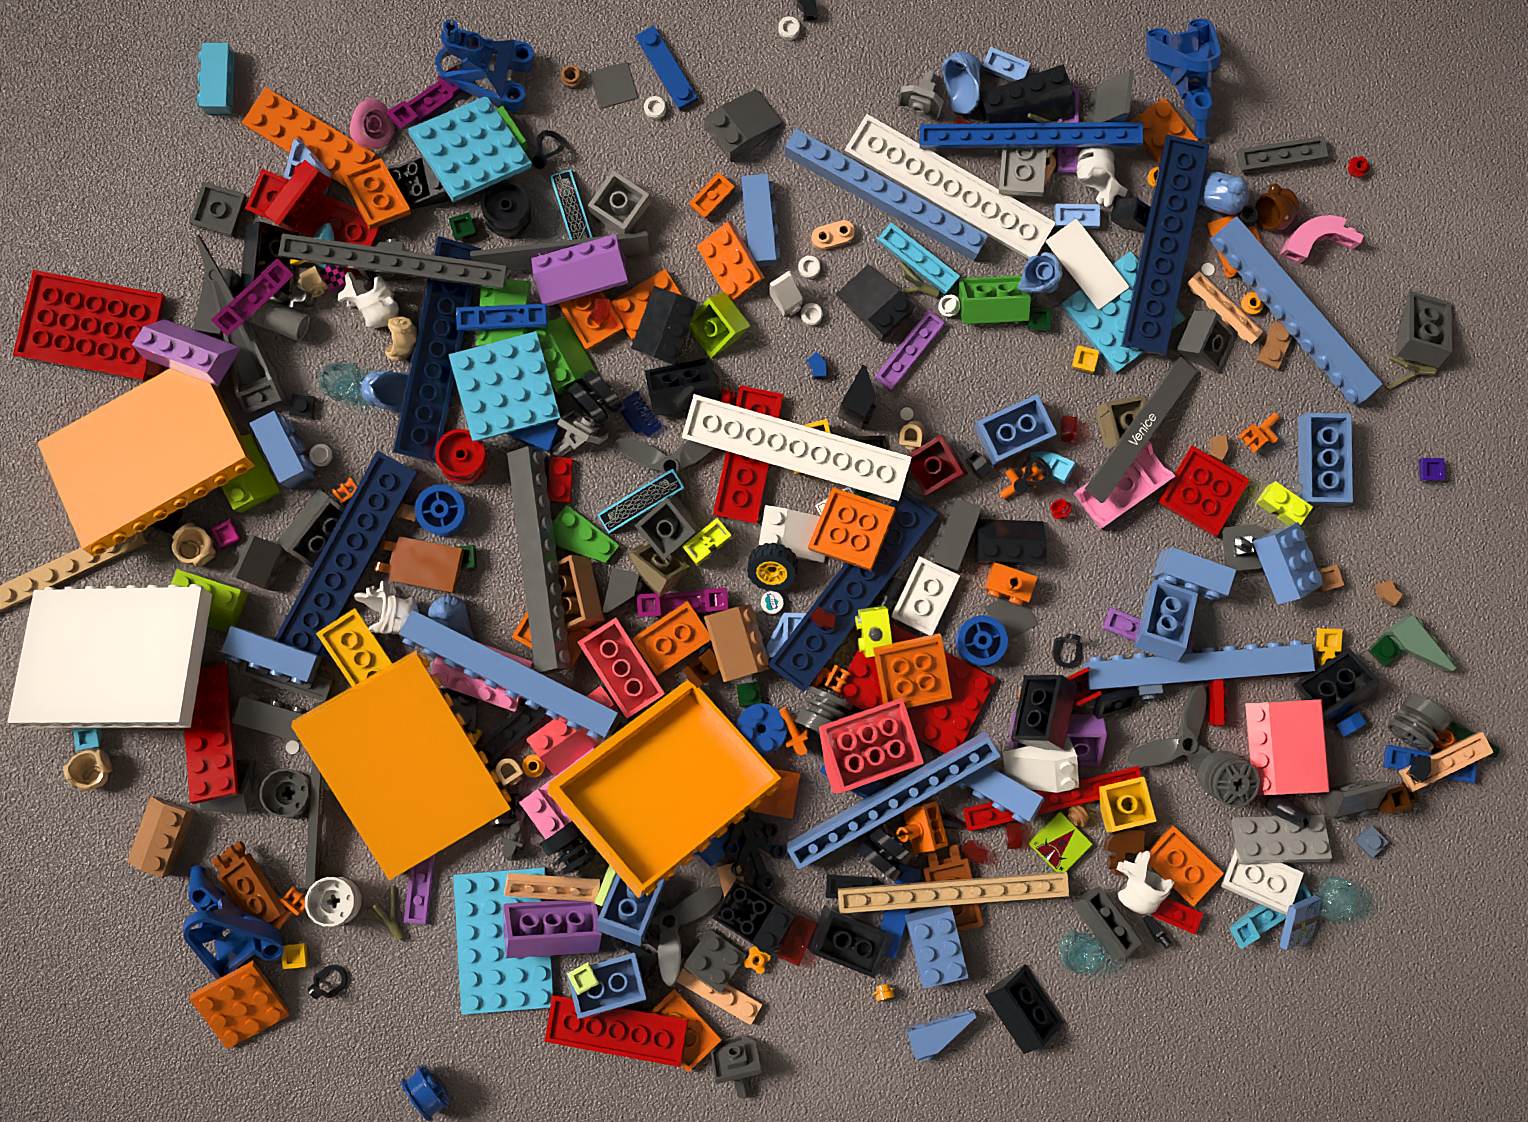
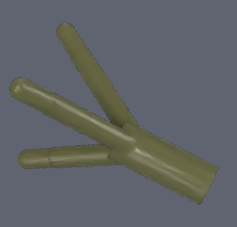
[899,262,940,298]
[1387,355,1436,390]
[367,886,405,941]

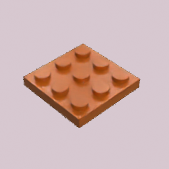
[808,487,896,571]
[873,633,952,708]
[189,961,290,1049]

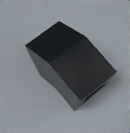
[797,0,817,21]
[965,451,993,480]
[1406,757,1431,783]

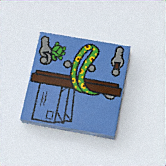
[1280,895,1322,951]

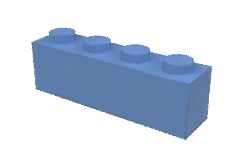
[742,174,780,267]
[221,626,322,685]
[953,765,1045,824]

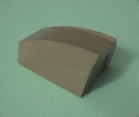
[1096,395,1157,449]
[627,542,690,597]

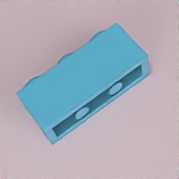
[197,43,235,115]

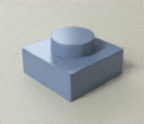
[1135,684,1163,699]
[1354,825,1388,858]

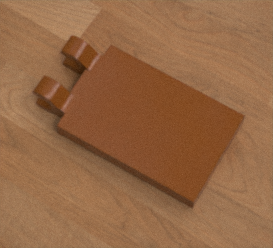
[374,537,465,593]
[212,841,287,923]
[922,843,983,932]

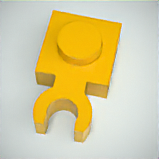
[1316,628,1342,666]

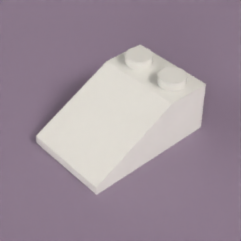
[759,505,825,563]
[1002,737,1079,793]

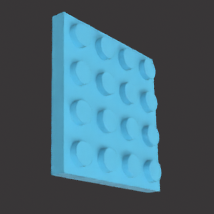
[408,97,532,202]
[1061,251,1185,373]
[448,331,560,442]

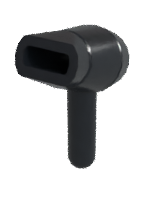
[1267,794,1311,829]

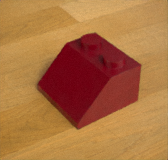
[907,435,969,496]

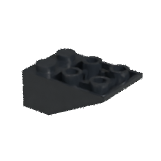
[388,155,451,210]
[712,879,796,956]

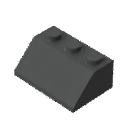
[277,489,346,568]

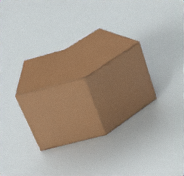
[1208,435,1229,462]
[395,503,416,522]
[1374,580,1403,607]

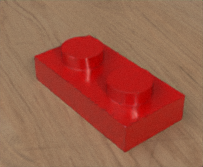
[548,457,573,503]
[1208,679,1227,725]
[1151,898,1204,935]

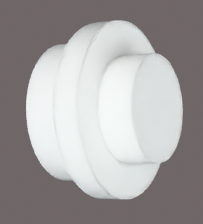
[938,295,961,317]
[310,444,333,466]

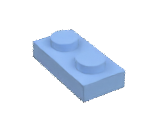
[981,47,1030,82]
[1054,204,1100,229]

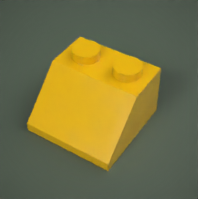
[1099,776,1156,833]

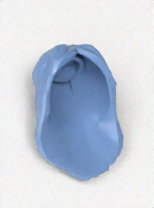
[942,51,982,115]
[1197,170,1249,215]
[1018,252,1063,294]
[360,370,408,414]
[428,595,474,640]

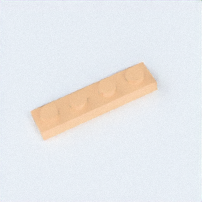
[1187,271,1263,344]
[1399,732,1493,792]
[504,873,600,902]
[676,957,762,1025]

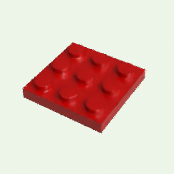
[1157,445,1250,537]

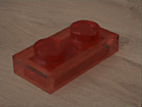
[778,914,817,967]

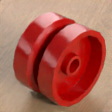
[435,429,488,485]

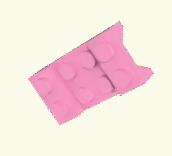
[1073,440,1175,529]
[519,748,595,839]

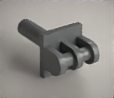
[269,285,317,312]
[500,810,527,860]

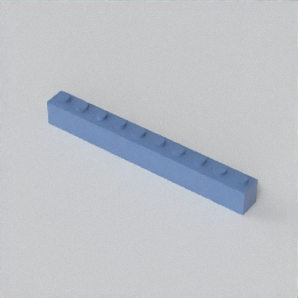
[784,128,988,261]
[1209,216,1382,406]
[399,610,618,741]
[1083,640,1315,690]
[787,731,1001,869]

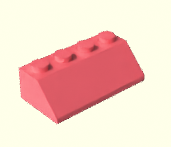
[578,618,666,719]
[526,686,623,776]

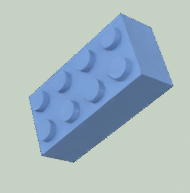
[1298,413,1353,506]

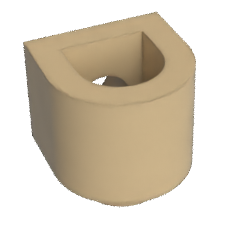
[298,266,328,297]
[899,421,926,450]
[496,758,524,787]

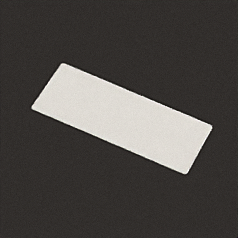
[1046,219,1129,309]

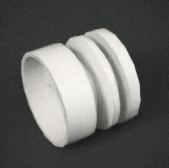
[305,877,362,926]

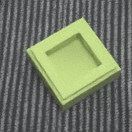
[567,962,599,995]

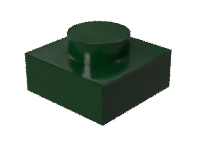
[448,212,477,241]
[1027,307,1051,331]
[457,545,477,570]
[1367,635,1402,667]
[736,681,761,707]

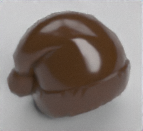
[1255,184,1299,231]

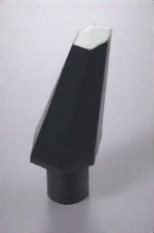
[940,812,965,829]
[1143,915,1173,949]

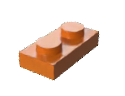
[689,172,735,220]

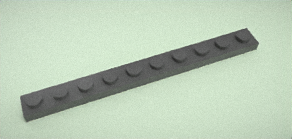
[278,233,508,290]

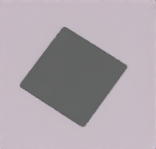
[590,62,637,108]
[985,597,1038,640]

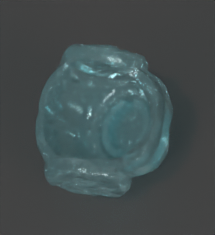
[317,362,363,402]
[1318,876,1358,922]
[1058,929,1104,974]

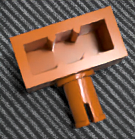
[983,562,1037,606]
[896,801,948,854]

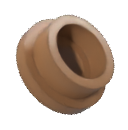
[560,65,582,87]
[1068,805,1089,827]

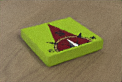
[1027,811,1092,872]

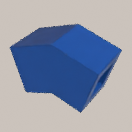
[806,352,826,379]
[1335,711,1366,736]

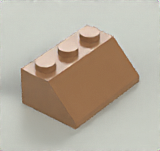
[557,555,604,632]
[704,604,771,682]
[127,796,195,878]

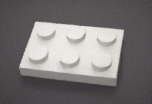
[890,556,960,636]
[1221,847,1304,916]

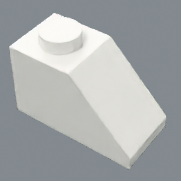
[769,271,803,316]

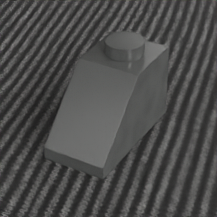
[602,568,643,614]

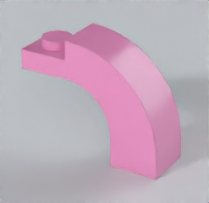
[1280,215,1364,264]

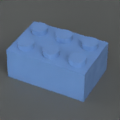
[973,394,1057,466]
[250,411,315,490]
[1252,522,1323,604]
[1152,547,1236,601]
[1134,579,1198,662]
[597,874,665,946]
[905,905,968,989]
[567,953,648,1019]

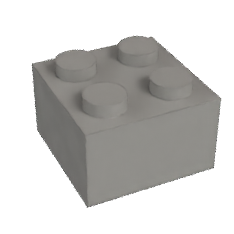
[588,170,651,234]

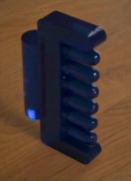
[621,391,662,437]

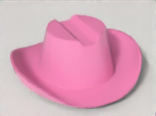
[350,98,395,149]

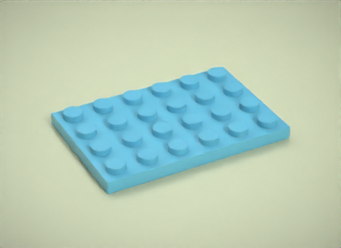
[453,867,554,1015]

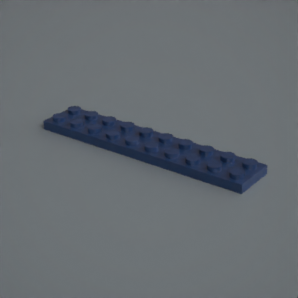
[1121,134,1210,356]
[392,236,481,463]
[274,451,419,655]
[768,488,938,693]

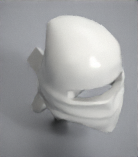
[1077,147,1128,207]
[338,272,399,328]
[354,581,419,634]
[1116,851,1174,915]

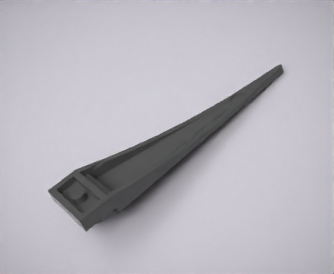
[196,235,285,414]

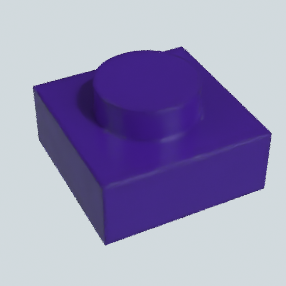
[1419,458,1445,481]

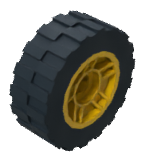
[747,542,798,592]

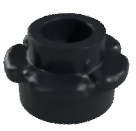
[1237,206,1258,227]

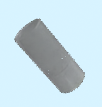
[247,300,310,341]

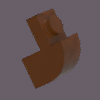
[683,646,720,688]
[1379,781,1420,813]
[1102,829,1145,876]

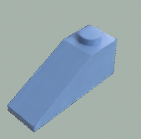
[906,1009,976,1061]

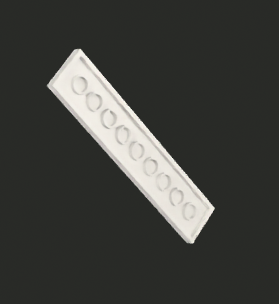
[844,114,1056,259]
[682,394,912,501]

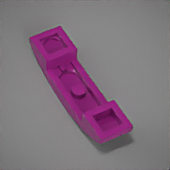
[387,65,462,130]
[211,258,294,337]
[637,587,728,618]

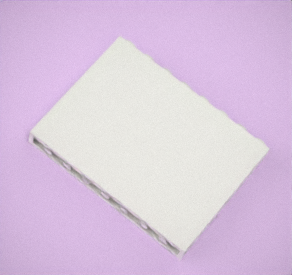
[8,584,212,728]

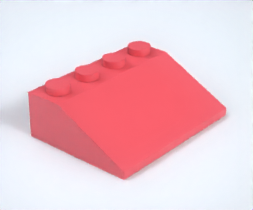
[819,698,924,793]
[1246,699,1330,795]

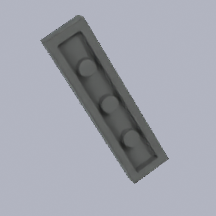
[1236,136,1328,173]
[239,660,334,702]

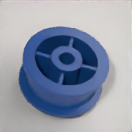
[415,484,468,536]
[955,615,1008,666]
[737,703,787,754]
[401,1064,451,1122]

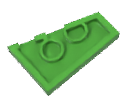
[553,505,620,564]

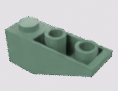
[1384,615,1456,672]

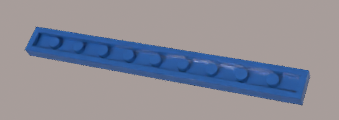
[919,122,1143,149]

